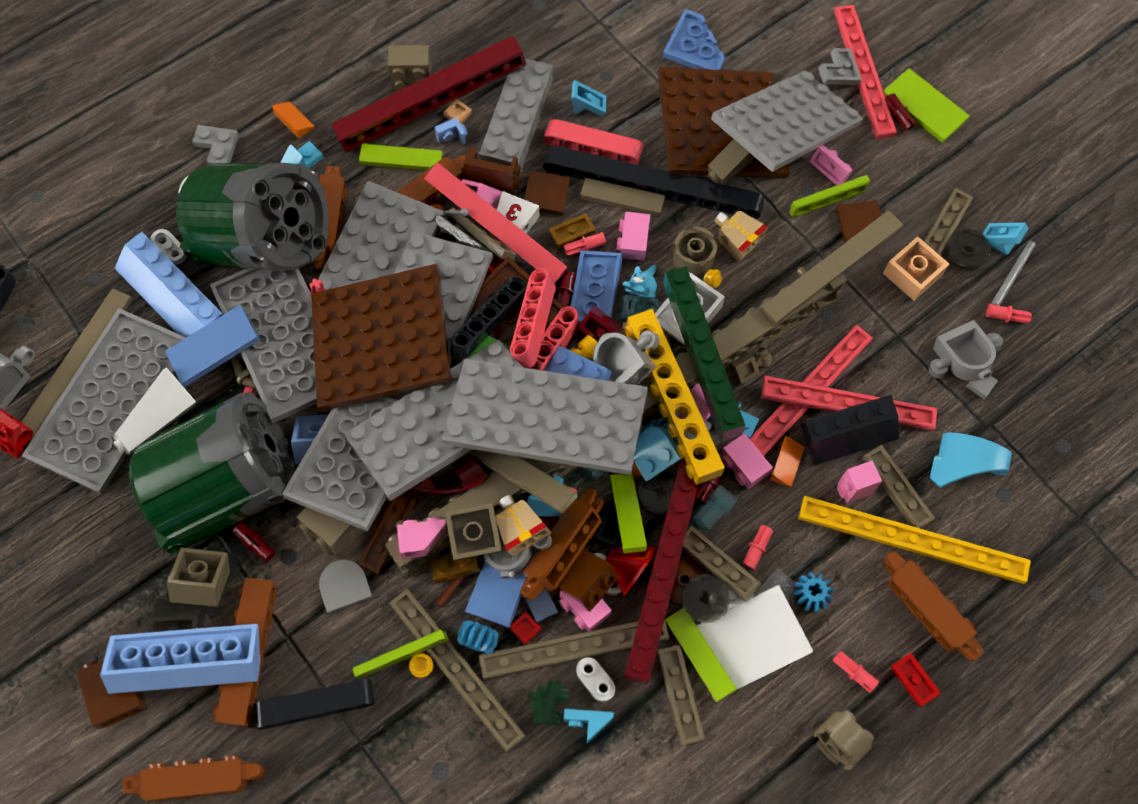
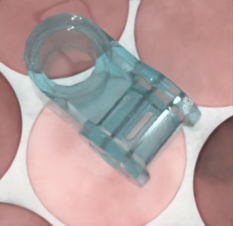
[619,295,661,322]

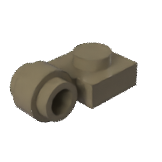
[731,346,772,384]

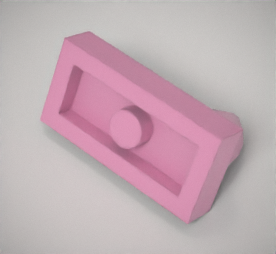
[809,145,853,185]

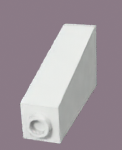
[113,367,196,455]

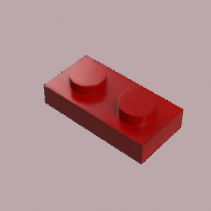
[890,653,941,708]

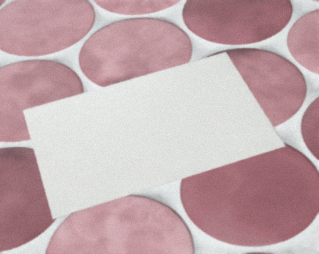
[697,585,814,701]

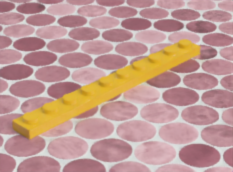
[798,496,1031,584]

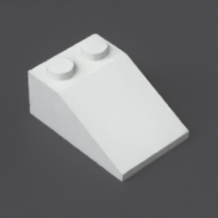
[655,273,725,345]

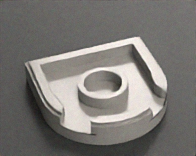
[319,560,373,614]

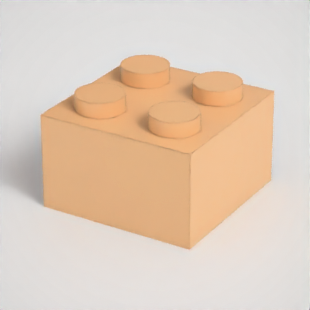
[883,236,949,301]

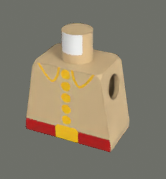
[714,211,768,262]
[495,495,551,557]

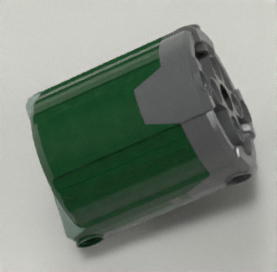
[176,163,329,270]
[129,393,299,553]

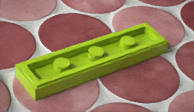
[359,144,443,171]
[789,175,870,218]
[610,473,647,554]
[665,607,737,702]
[353,630,449,679]

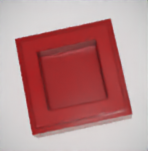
[509,611,542,645]

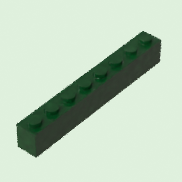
[663,266,746,441]

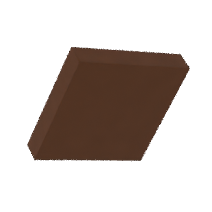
[524,170,571,215]
[836,200,881,243]

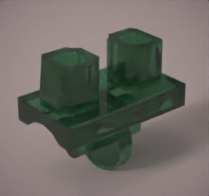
[527,680,570,726]

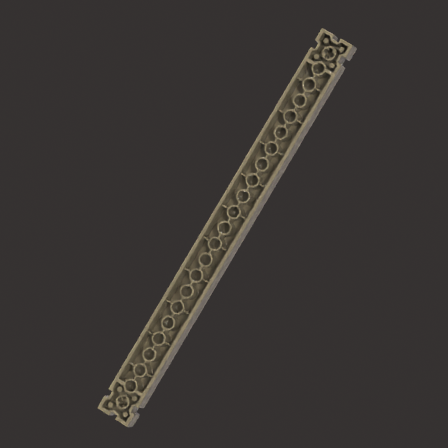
[385,266,847,579]

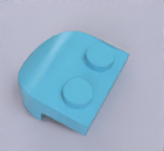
[634,426,683,482]

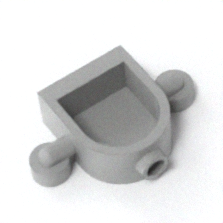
[929,320,1003,381]
[593,331,659,385]
[0,346,35,410]
[484,515,552,579]

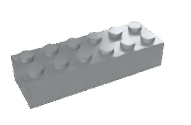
[479,58,553,173]

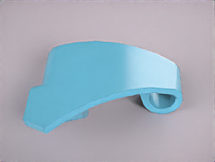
[930,432,1012,488]

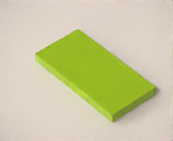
[883,68,970,143]

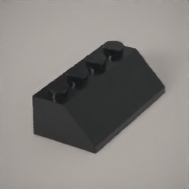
[800,395,899,465]

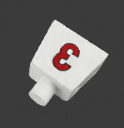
[497,192,539,233]

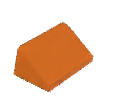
[272,101,315,139]
[770,436,805,488]

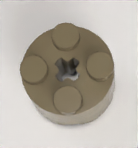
[673,227,717,277]
[814,710,874,770]

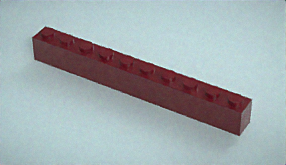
[331,35,527,153]
[623,454,705,685]

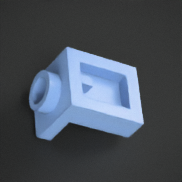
[435,118,468,145]

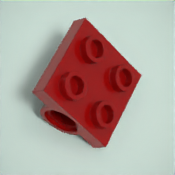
[0,408,33,459]

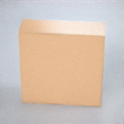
[444,99,472,125]

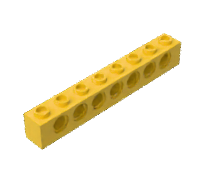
[625,309,725,485]

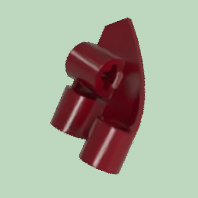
[412,457,488,494]

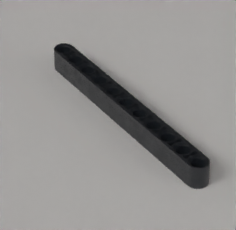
[543,146,765,219]

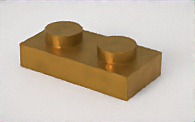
[549,213,596,249]
[430,554,481,584]

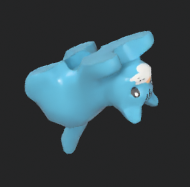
[623,265,657,302]

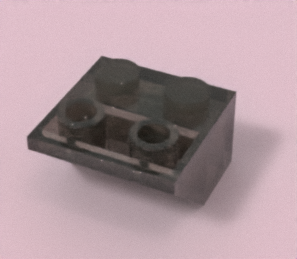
[148,599,206,633]

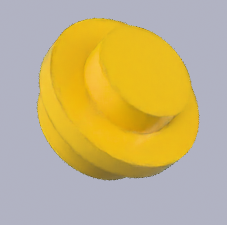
[703,269,722,288]
[409,653,433,678]

